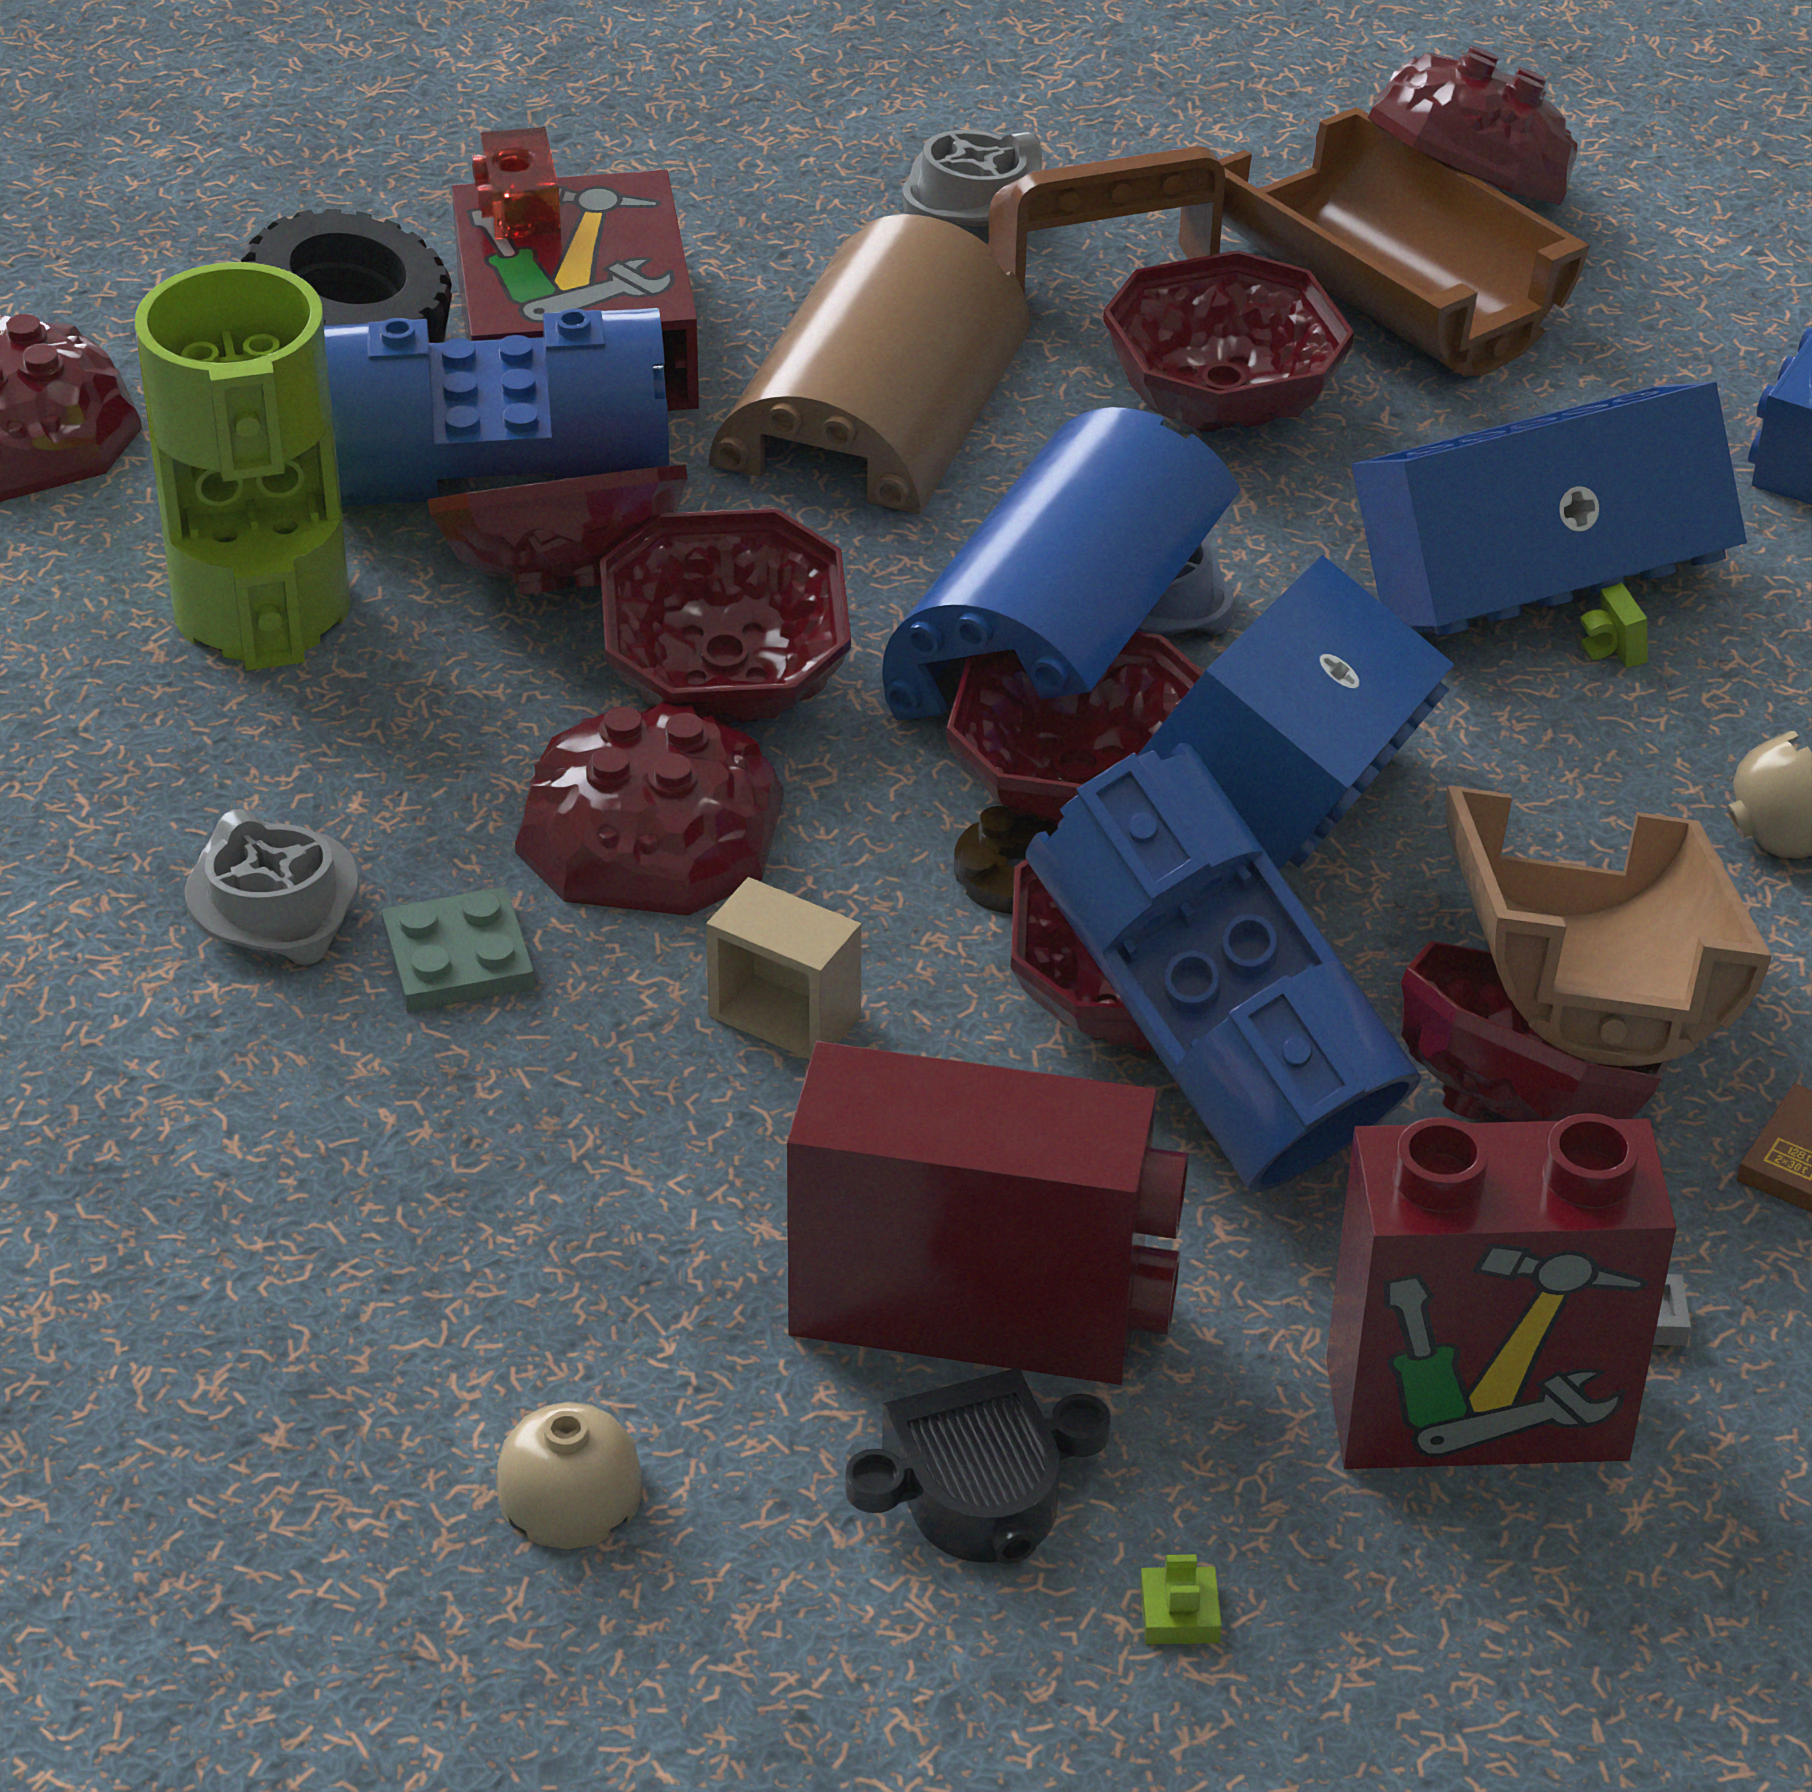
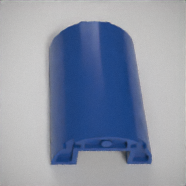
[882,407,1241,721]

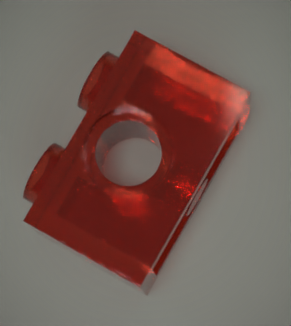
[472,127,561,239]

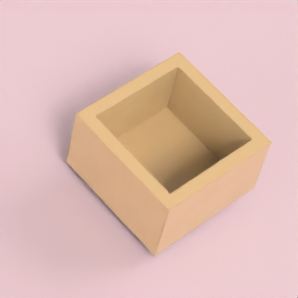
[706,877,861,1059]

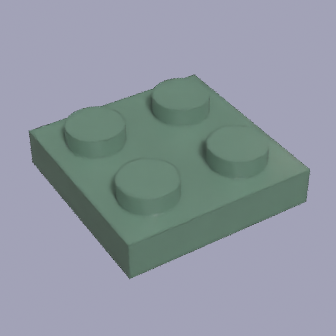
[381,886,535,1013]

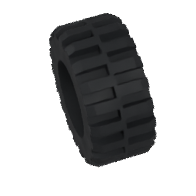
[241,209,452,343]

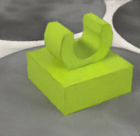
[1580,583,1648,668]
[1140,1554,1222,1644]

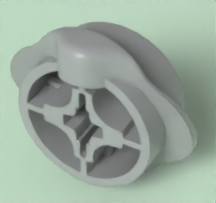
[902,130,1042,227]
[185,808,359,966]

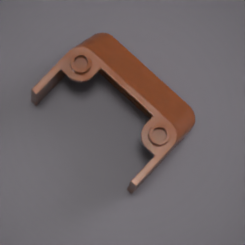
[988,146,1225,295]

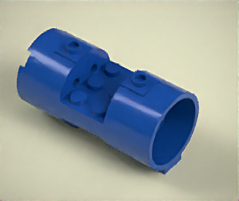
[324,308,669,506]
[1026,743,1421,1193]

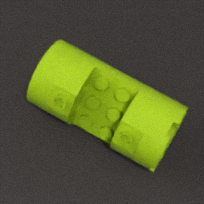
[135,262,350,671]

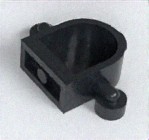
[845,1367,1111,1564]

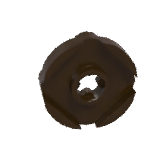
[954,806,1058,914]

